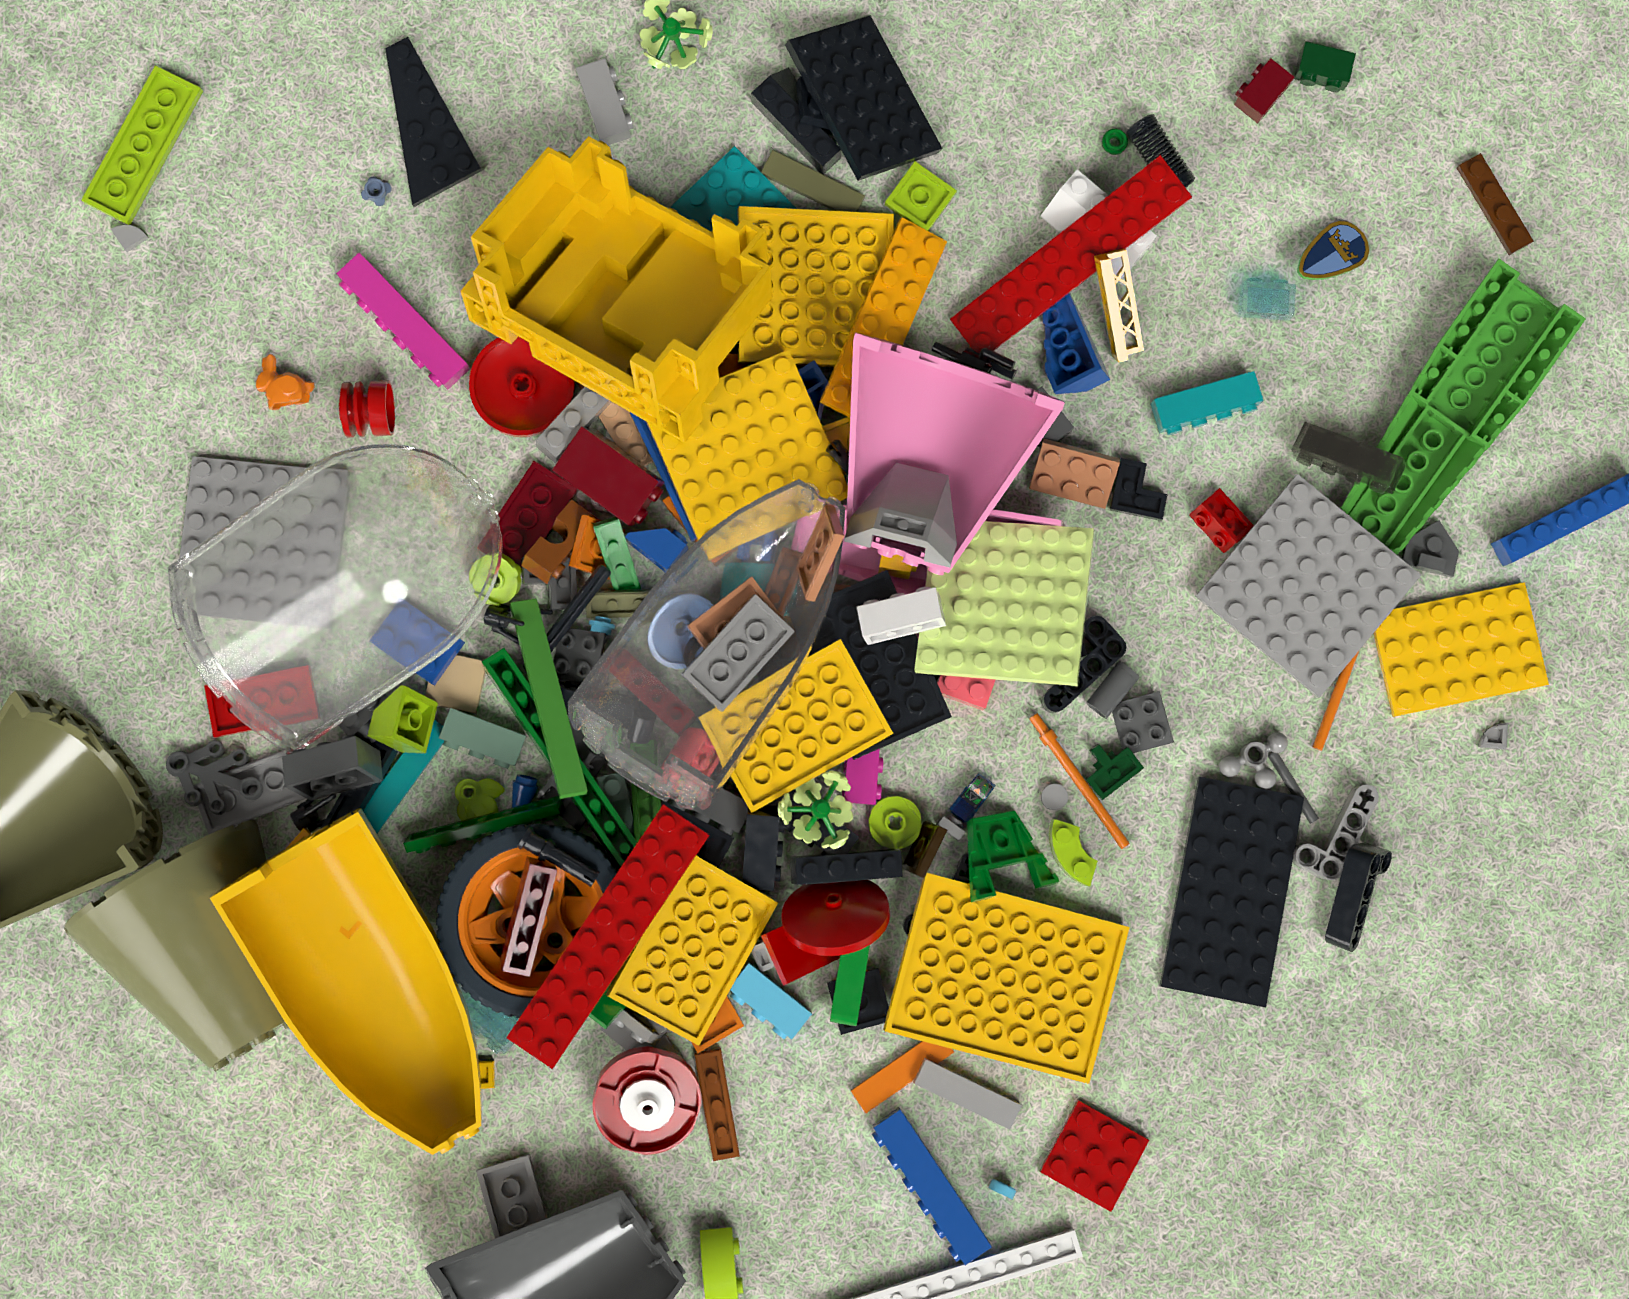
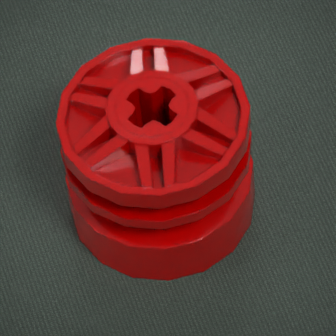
[339,380,395,438]

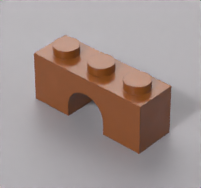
[521,499,597,584]

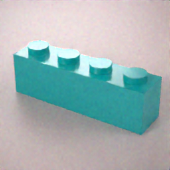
[1150,371,1264,435]

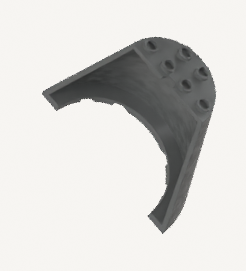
[425,1190,686,1299]

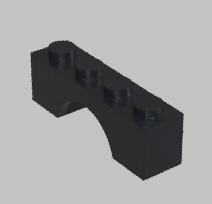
[790,849,903,885]

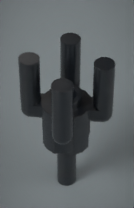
[932,342,1017,380]

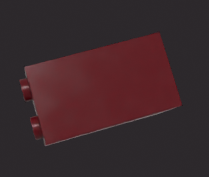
[552,426,664,526]

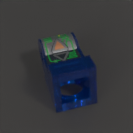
[948,772,996,824]

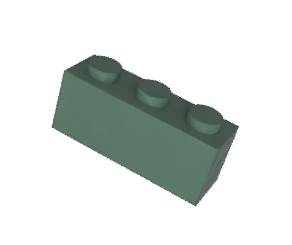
[439,708,527,769]

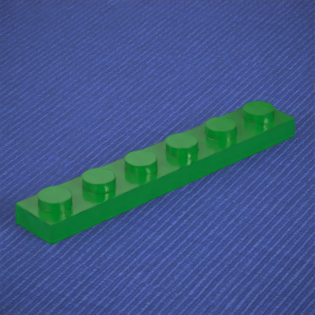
[403,796,563,854]

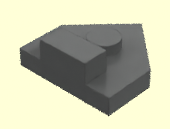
[1401,520,1459,578]

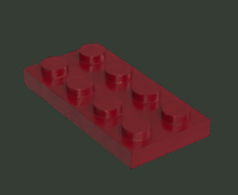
[476,461,579,577]

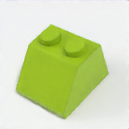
[367,685,438,753]

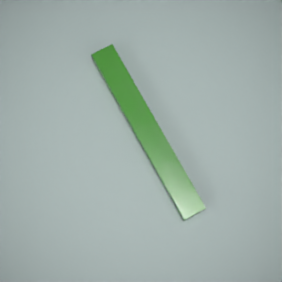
[510,598,587,799]

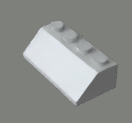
[1040,170,1157,283]

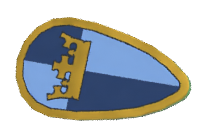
[1297,221,1369,280]

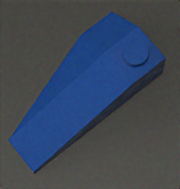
[1043,293,1110,394]

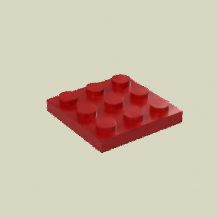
[1039,1100,1150,1212]

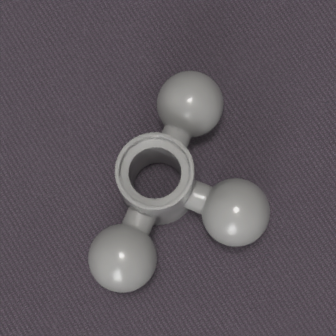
[1219,732,1288,789]

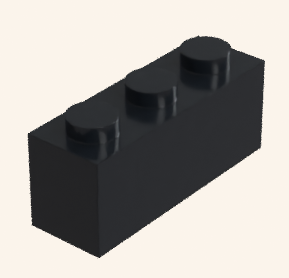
[742,805,785,891]

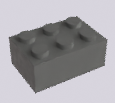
[282,735,383,801]

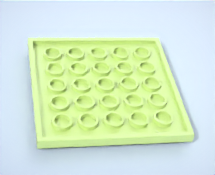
[914,521,1094,686]

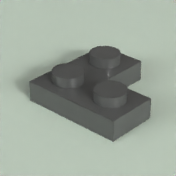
[521,557,577,610]

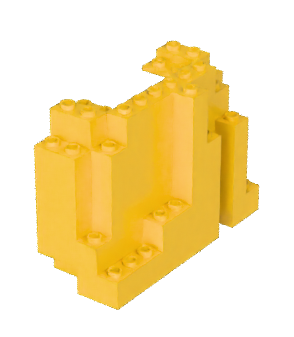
[460,136,773,443]

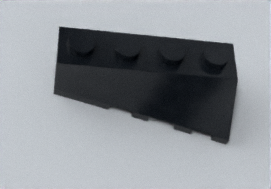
[751,67,841,175]

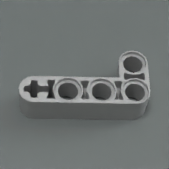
[1293,784,1379,880]

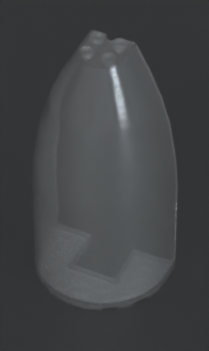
[568,479,845,810]

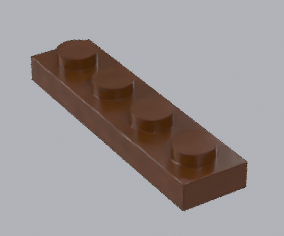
[1457,153,1534,256]

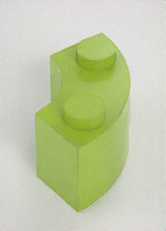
[1049,819,1098,887]
[700,1227,744,1299]

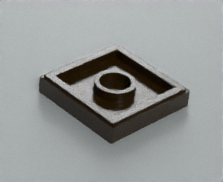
[902,821,948,879]

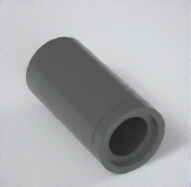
[1086,661,1140,719]

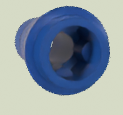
[511,774,539,808]

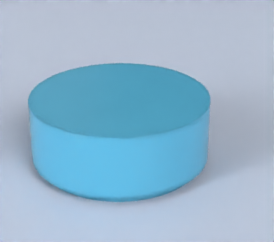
[988,1179,1016,1200]

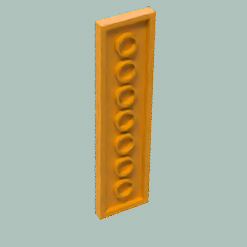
[820,217,947,418]

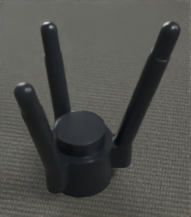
[484,604,553,646]
[290,794,336,831]

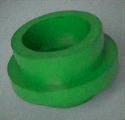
[1102,129,1128,155]

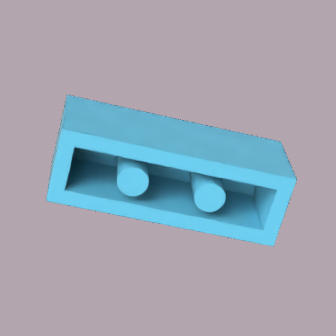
[730,962,812,1039]

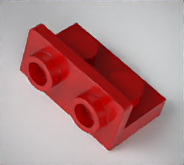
[1189,488,1254,553]

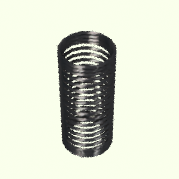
[1126,114,1195,188]

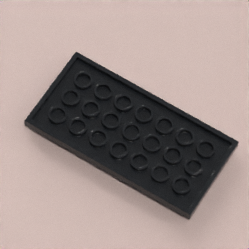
[1159,776,1304,1008]

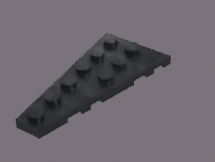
[385,36,482,207]

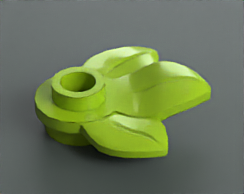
[455,778,505,821]

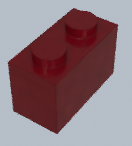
[1234,58,1295,124]

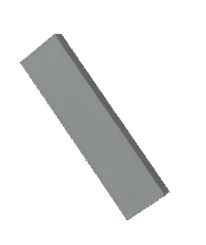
[913,1058,1022,1129]

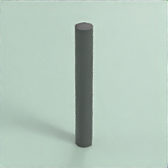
[1268,753,1319,824]

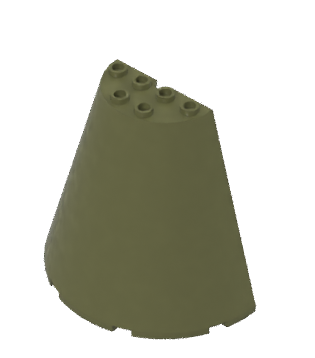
[0,690,163,929]
[64,820,289,1072]

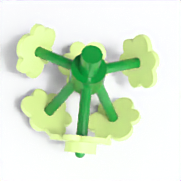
[639,0,713,69]
[777,770,853,849]

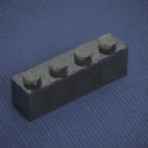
[1291,422,1406,494]

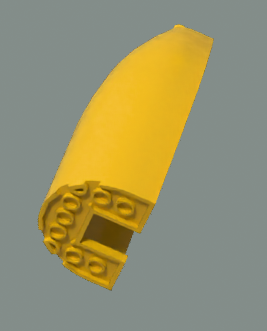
[210,808,482,1155]

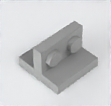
[600,1007,668,1050]

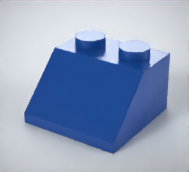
[625,528,689,576]

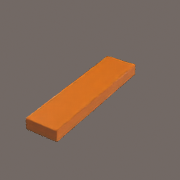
[850,1041,954,1113]

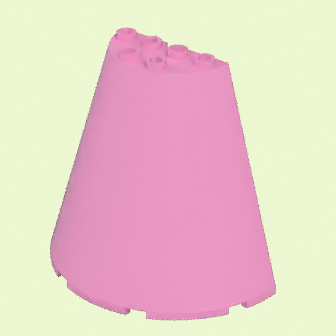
[846,333,1065,575]

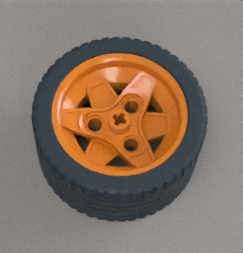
[436,824,619,1018]

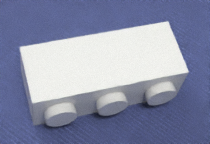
[857,587,946,645]

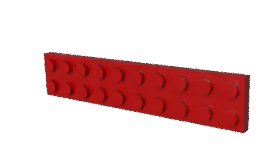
[950,155,1192,354]
[506,804,710,1069]

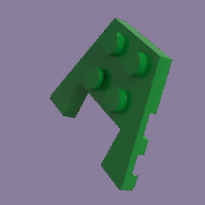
[967,810,1060,902]

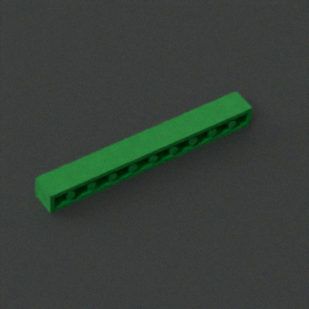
[482,648,638,869]

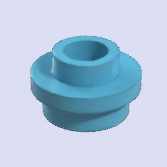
[589,616,615,636]

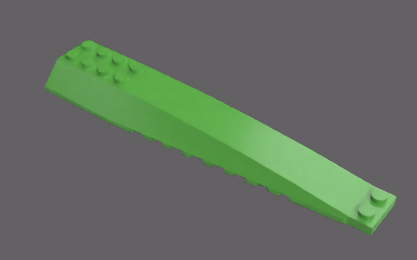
[1340,259,1586,555]

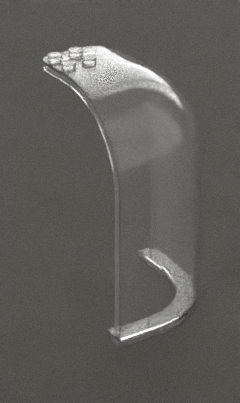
[168,444,502,754]

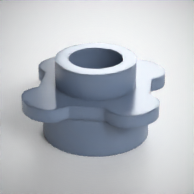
[361,176,392,206]

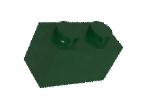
[1294,41,1356,92]

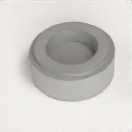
[1041,784,1068,810]

